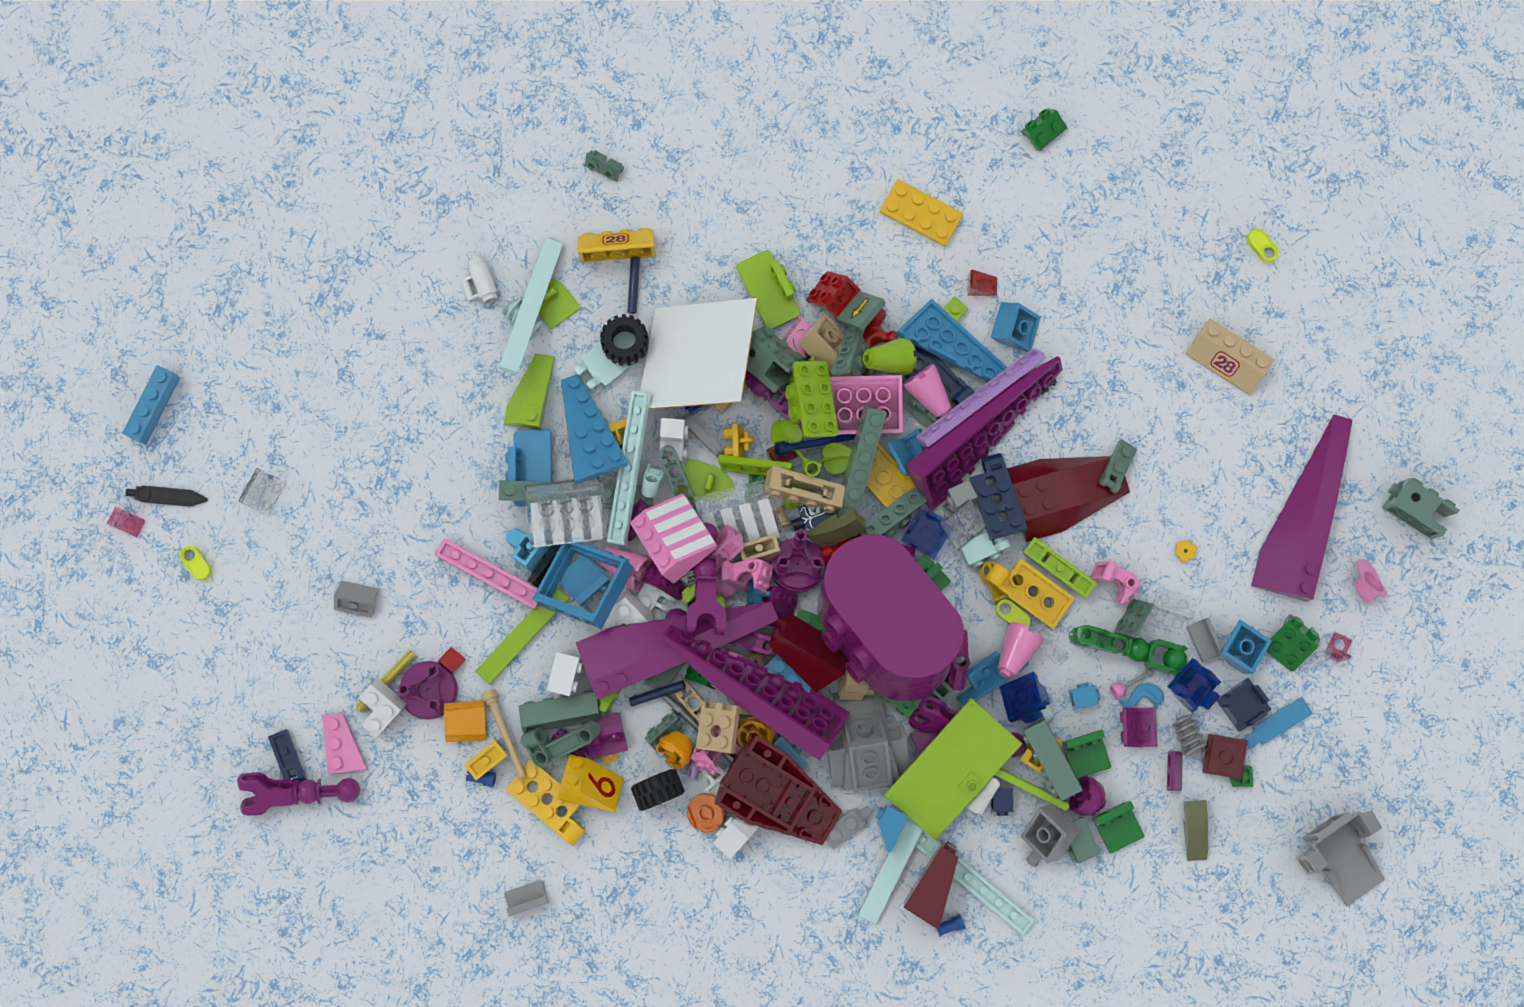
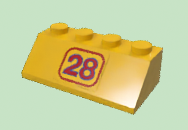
[578,228,656,263]

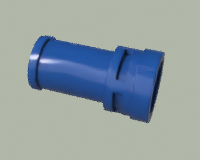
[466,771,496,788]
[937,914,966,937]

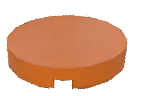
[687,793,726,833]

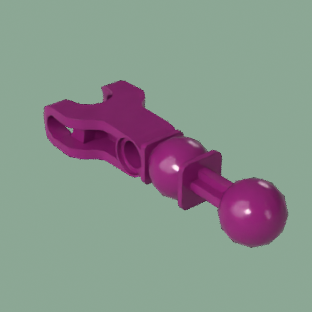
[745,370,803,434]
[685,522,726,635]
[665,608,777,658]
[909,696,1026,757]
[237,772,361,816]

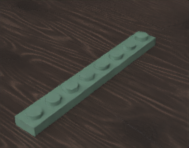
[499,480,653,506]

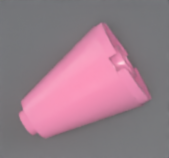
[902,364,952,418]
[598,546,652,592]
[997,622,1044,679]

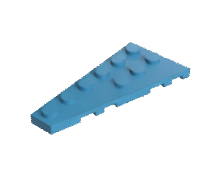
[895,299,1007,382]
[561,374,628,485]

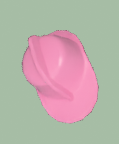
[1355,559,1388,603]

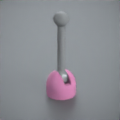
[1110,669,1154,699]

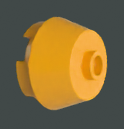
[736,716,774,748]
[655,731,695,770]

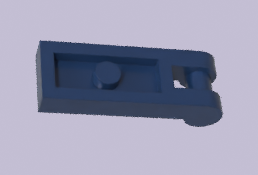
[268,729,307,782]

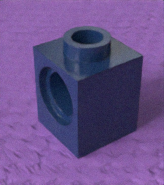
[991,788,1014,816]

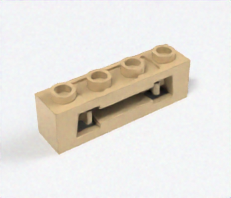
[763,466,845,513]

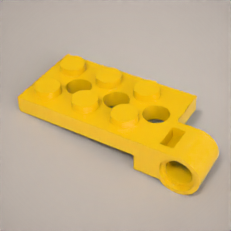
[984,559,1075,630]
[506,759,586,846]

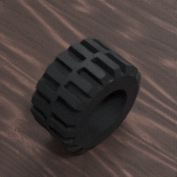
[600,314,649,366]
[631,769,685,811]

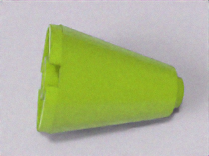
[862,338,917,376]

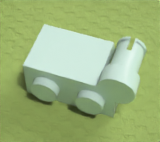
[958,532,1011,568]

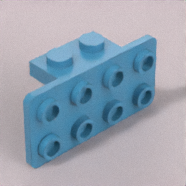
[505,429,552,507]

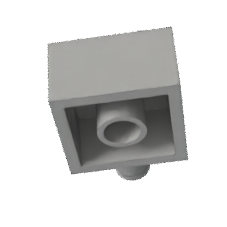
[1020,804,1080,867]

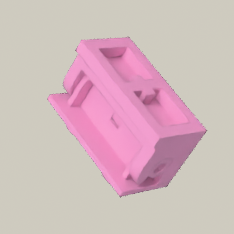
[712,524,744,572]

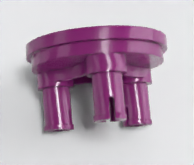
[769,530,827,593]
[397,661,458,720]

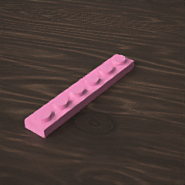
[434,538,539,610]

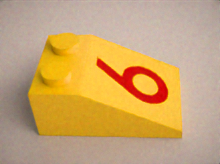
[558,754,624,813]

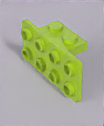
[736,250,801,329]
[785,361,839,438]

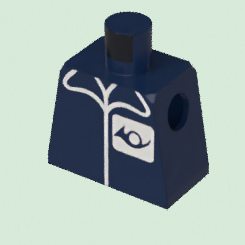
[791,505,834,532]

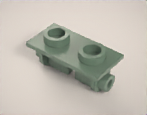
[584,150,624,182]
[906,398,940,428]
[645,712,684,750]

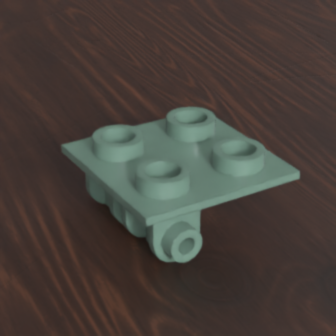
[1114,599,1155,638]

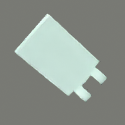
[574,332,648,392]

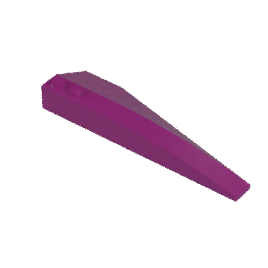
[906,356,1063,511]
[1251,414,1353,602]
[576,601,779,700]
[661,625,850,761]

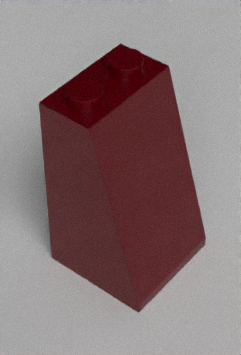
[768,613,849,692]
[904,841,959,929]

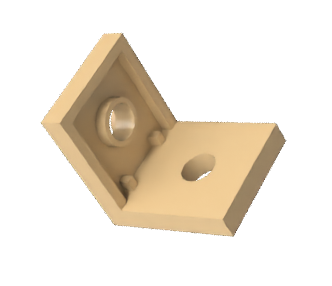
[696,701,751,754]

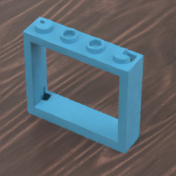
[532,538,634,629]

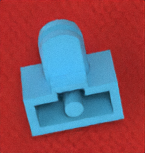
[506,528,553,573]

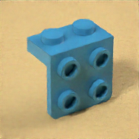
[888,428,926,476]
[560,555,610,607]

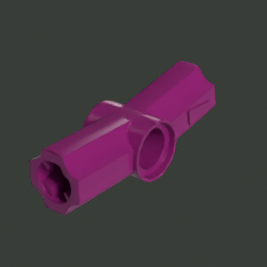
[947,630,970,691]

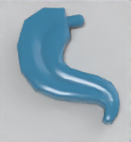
[1120,683,1164,709]

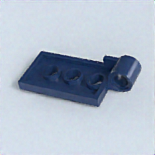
[903,344,975,405]
[969,453,1027,541]

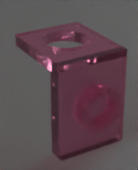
[107,506,145,537]
[1325,632,1352,662]

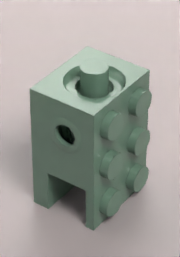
[747,326,805,393]
[1382,478,1460,539]

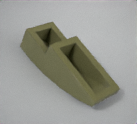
[806,509,867,545]
[1183,800,1208,861]

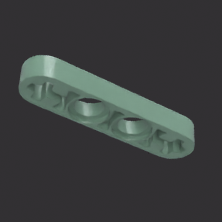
[659,445,699,512]

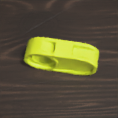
[1246,229,1279,263]
[180,546,212,580]
[995,599,1030,626]

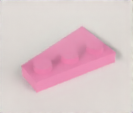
[323,713,368,774]

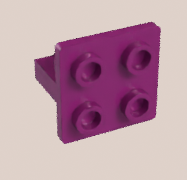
[764,586,798,627]
[582,713,628,759]

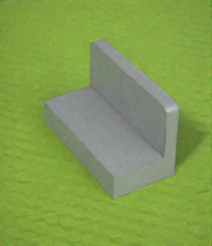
[334,581,378,617]
[1186,617,1223,662]
[504,880,549,916]

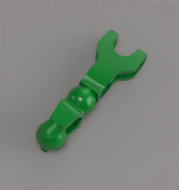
[1069,625,1188,677]

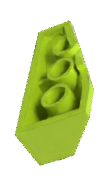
[504,354,555,430]

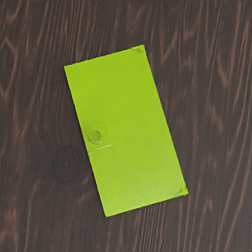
[884,698,1022,840]

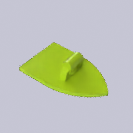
[539,278,581,330]
[678,458,737,502]

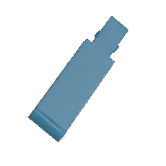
[1242,697,1313,750]

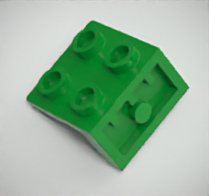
[1062,730,1111,779]
[1092,801,1145,853]

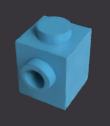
[1069,683,1100,710]

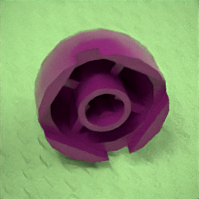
[1069,776,1106,816]

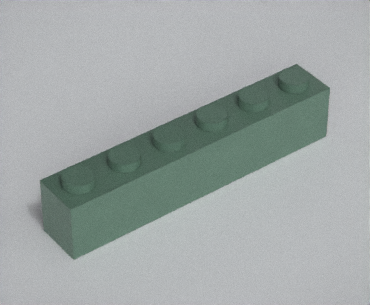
[834,405,887,517]

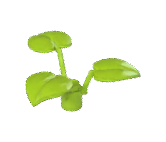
[771,420,852,510]

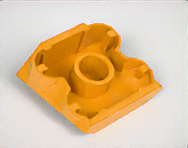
[444,701,486,743]

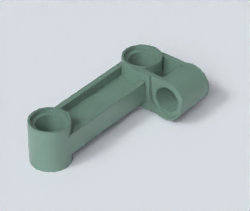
[521,721,600,767]

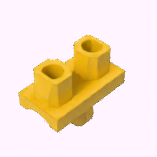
[723,423,755,457]

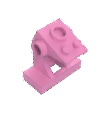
[721,558,773,594]
[1090,561,1142,604]
[691,726,741,775]

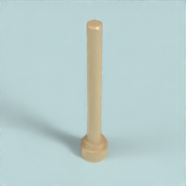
[481,689,526,779]

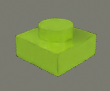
[943,296,969,322]

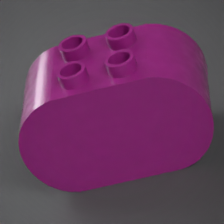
[817,535,964,702]

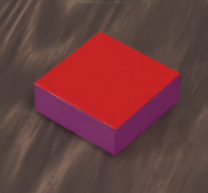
[438,647,466,675]

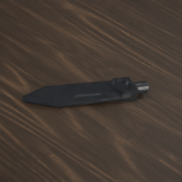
[125,485,208,507]

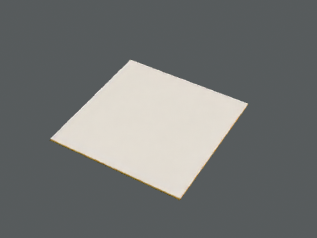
[640,298,758,409]

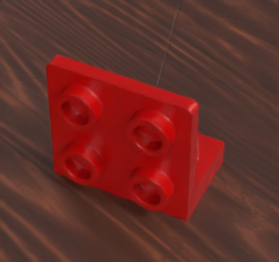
[806,271,861,319]

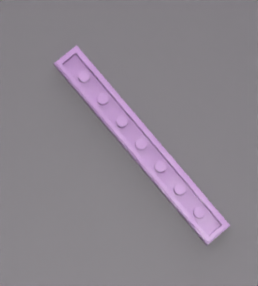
[916,348,1046,447]

